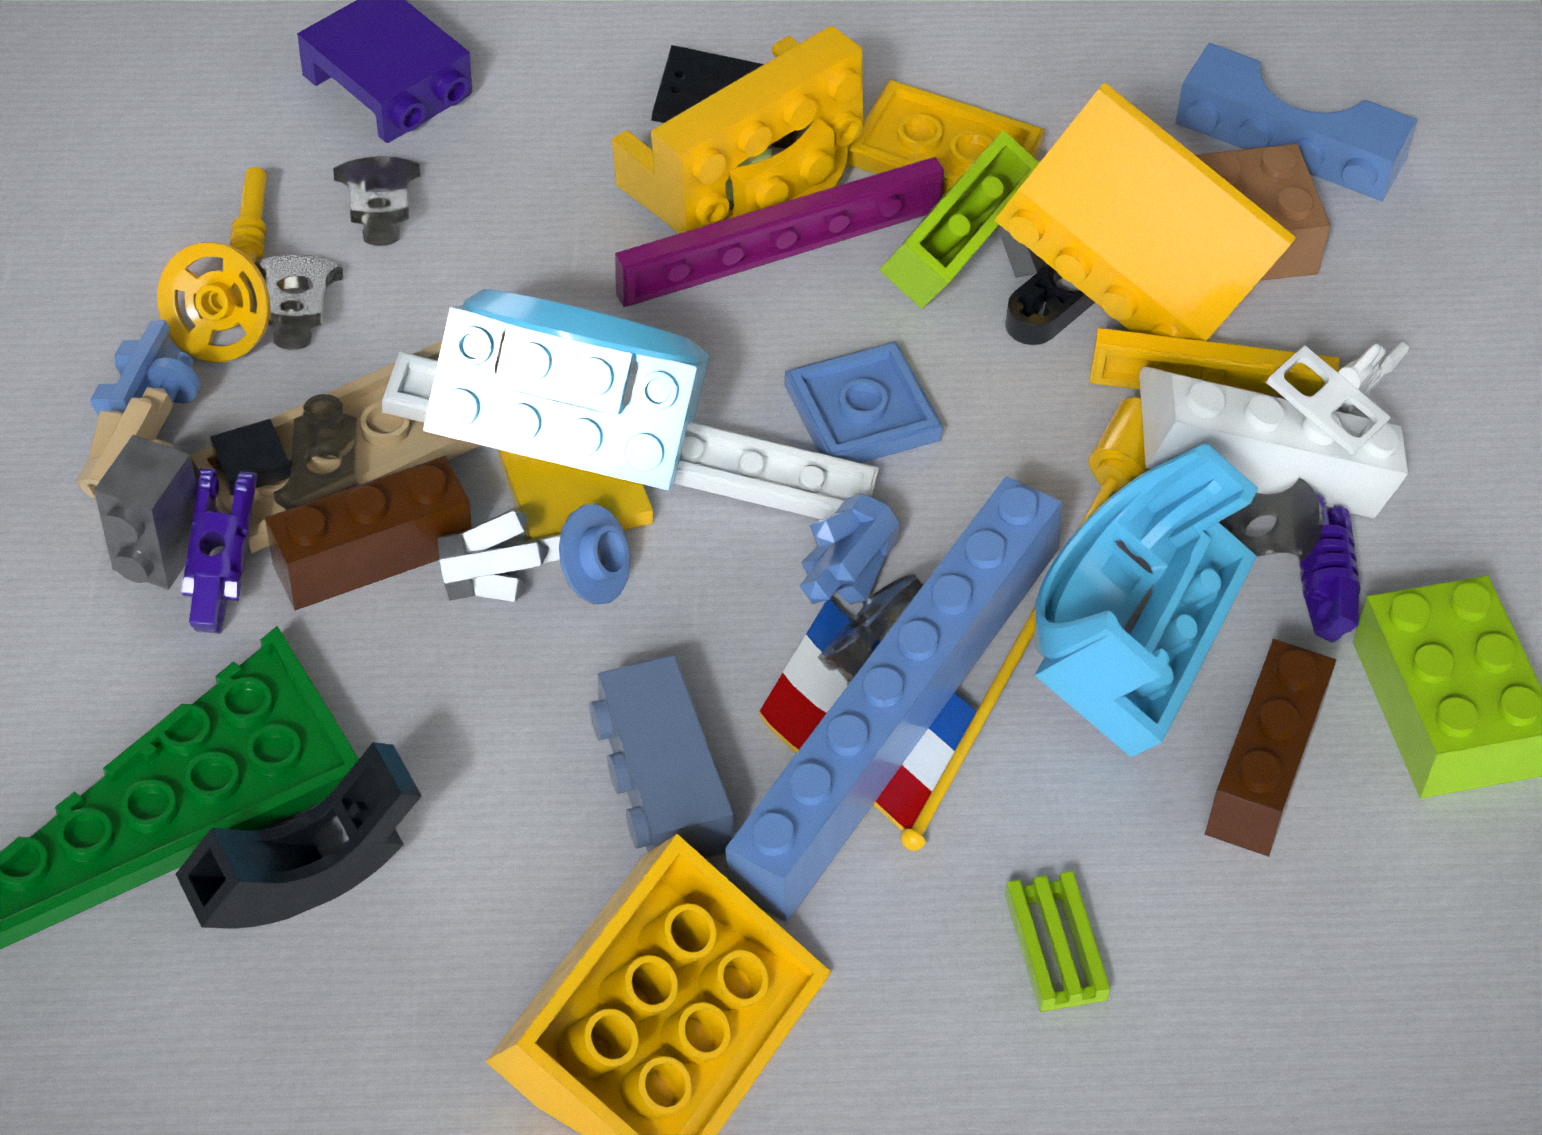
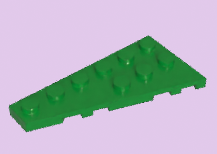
[0,626,359,949]

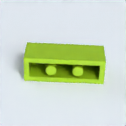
[879,130,1039,309]

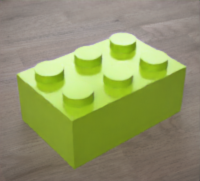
[1353,575,1542,799]

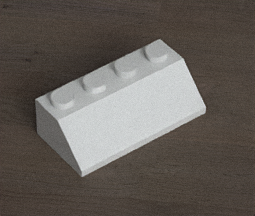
[1139,366,1408,519]

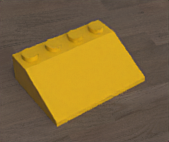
[994,82,1296,341]
[485,834,831,1135]

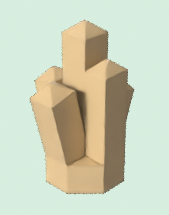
[76,387,173,500]

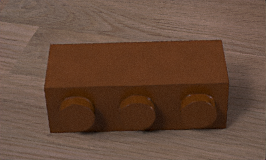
[265,456,471,611]
[1205,638,1337,857]

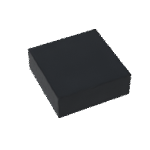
[210,419,292,495]

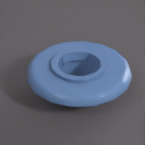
[558,504,630,604]

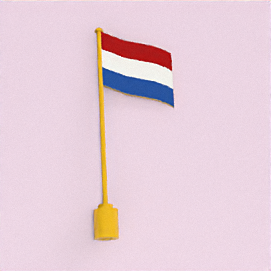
[759,397,1150,851]

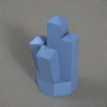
[799,494,900,605]

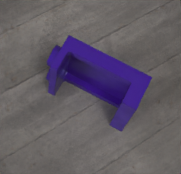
[297,0,472,143]

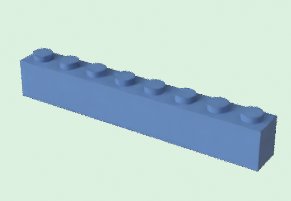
[725,476,1062,922]

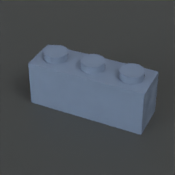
[589,655,734,858]

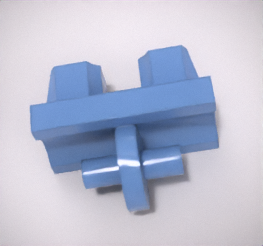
[90,320,201,416]

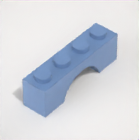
[1175,43,1418,201]

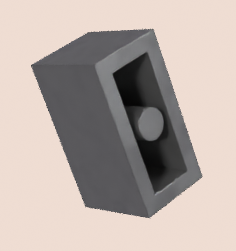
[94,435,197,590]

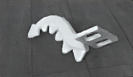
[1266,341,1409,455]

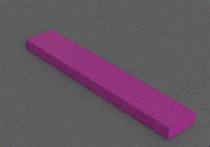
[615,157,944,307]

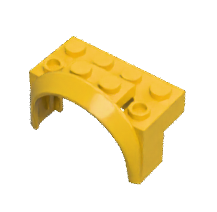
[611,25,863,234]

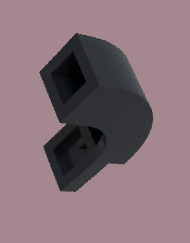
[175,742,422,929]

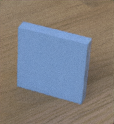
[784,341,943,463]

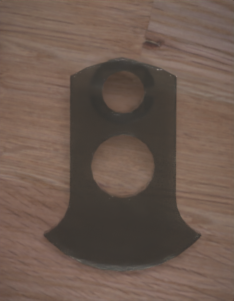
[333,156,420,246]
[254,255,343,350]
[274,394,359,510]
[1219,477,1324,562]
[817,574,924,685]

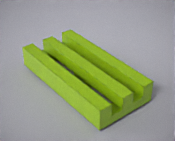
[1005,871,1110,1012]

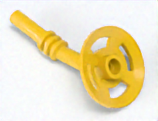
[157,167,270,363]

